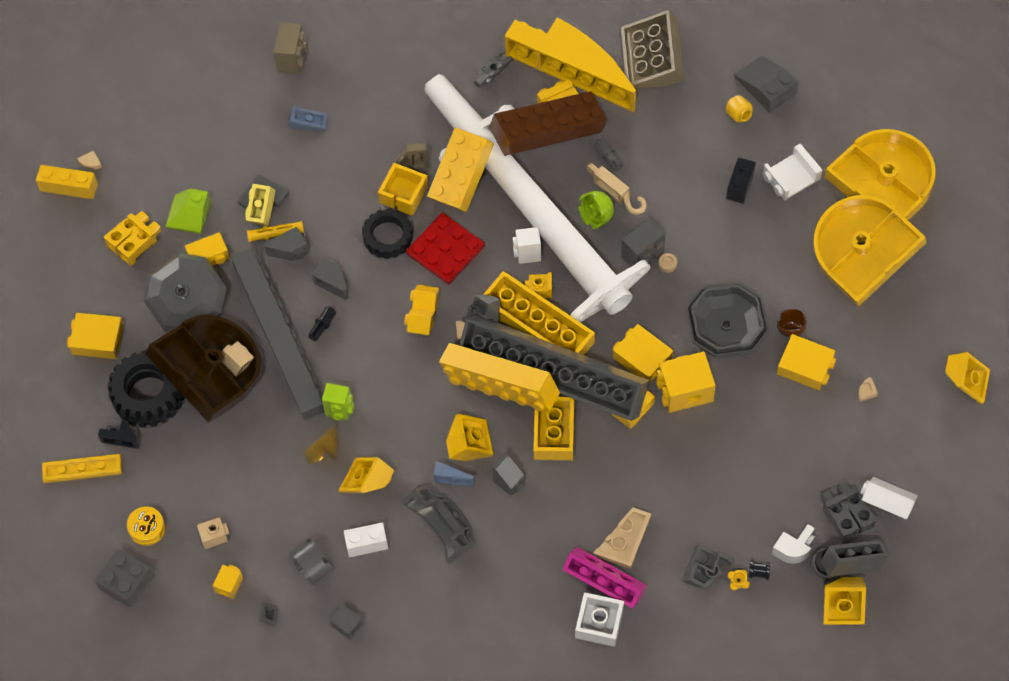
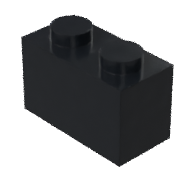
[726,157,756,204]

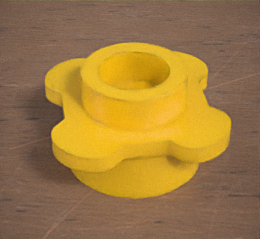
[728,570,750,591]

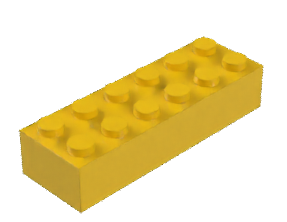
[483,271,595,355]
[439,343,560,412]

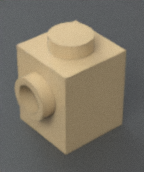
[222,341,254,377]
[197,517,230,549]

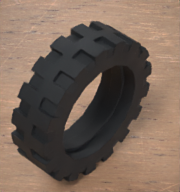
[362,209,412,259]

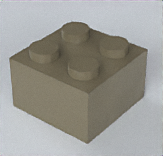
[273,22,307,74]

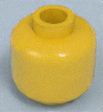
[725,95,753,123]

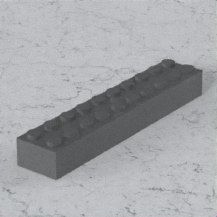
[459,315,650,421]

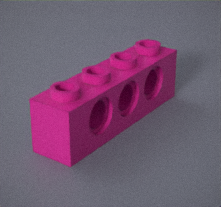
[562,547,648,609]

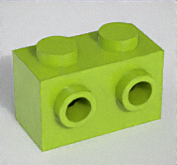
[322,383,355,421]

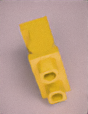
[104,211,161,267]

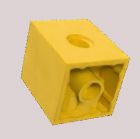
[656,352,716,413]

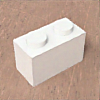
[512,227,541,264]
[344,522,388,557]

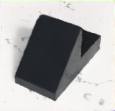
[98,418,140,449]

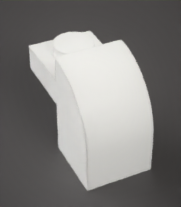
[772,524,815,564]

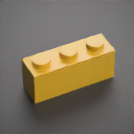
[36,165,98,199]

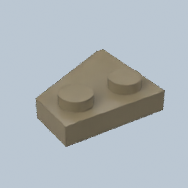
[392,143,428,170]

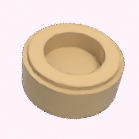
[658,253,677,273]

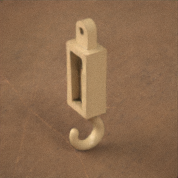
[586,163,647,215]

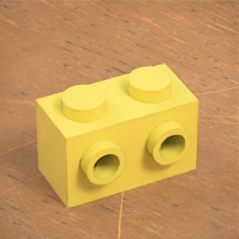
[245,184,276,227]

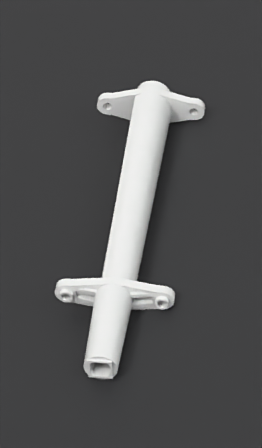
[425,74,650,323]

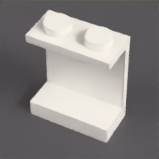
[763,143,822,201]

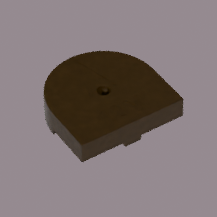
[145,315,260,423]

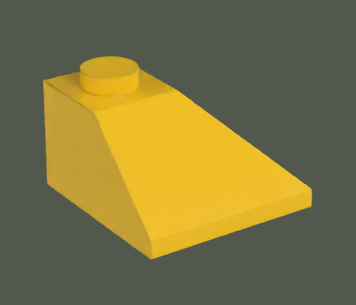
[945,352,990,404]
[446,414,493,461]
[338,457,395,493]
[823,577,866,625]

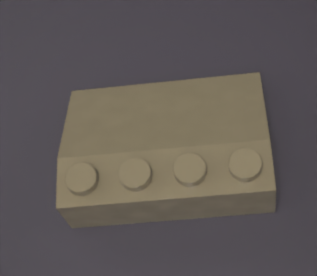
[621,10,685,89]

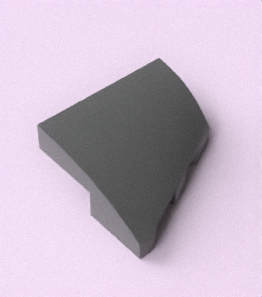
[462,295,500,323]
[682,544,735,589]

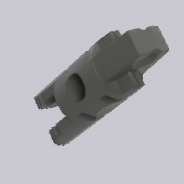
[473,48,513,87]

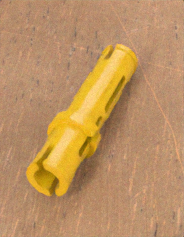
[247,221,304,242]

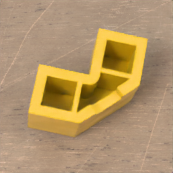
[404,284,440,335]

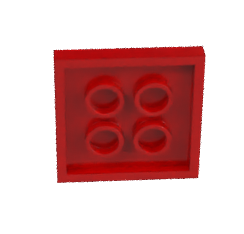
[406,213,485,285]

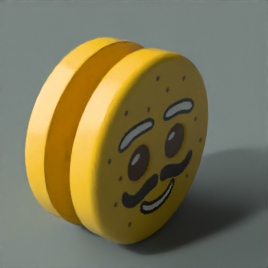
[127,506,166,546]

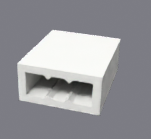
[860,477,918,519]

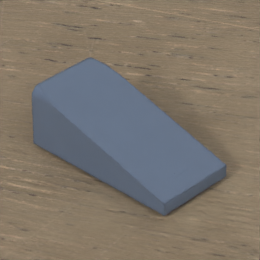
[288,106,328,131]
[434,462,474,487]

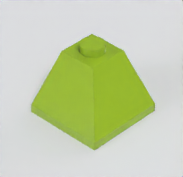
[165,188,211,234]

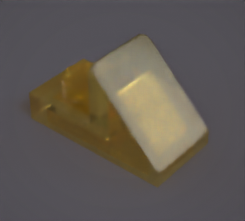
[304,427,337,465]

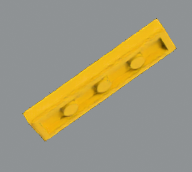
[42,454,122,483]

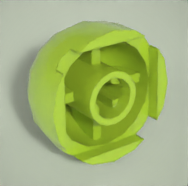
[578,191,614,229]

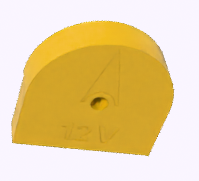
[824,129,936,220]
[814,195,926,307]

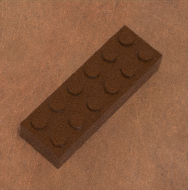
[489,91,607,156]

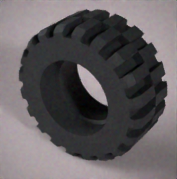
[107,350,184,428]

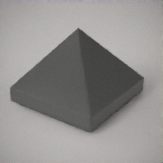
[259,601,277,626]

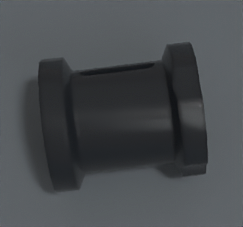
[749,560,770,580]

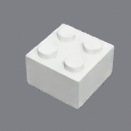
[575,592,624,647]

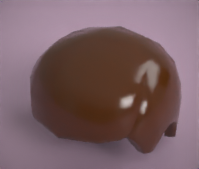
[777,309,807,338]

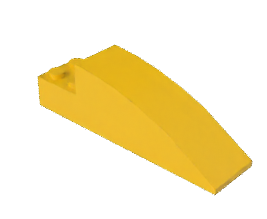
[505,17,636,112]

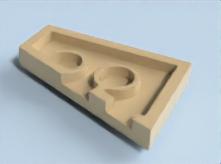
[593,507,651,569]

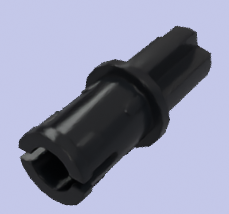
[308,306,336,341]

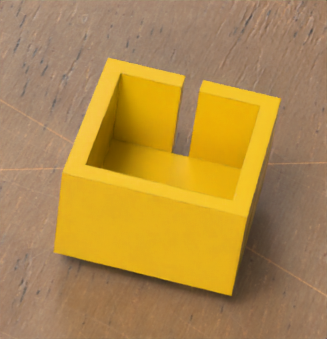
[378,163,429,216]

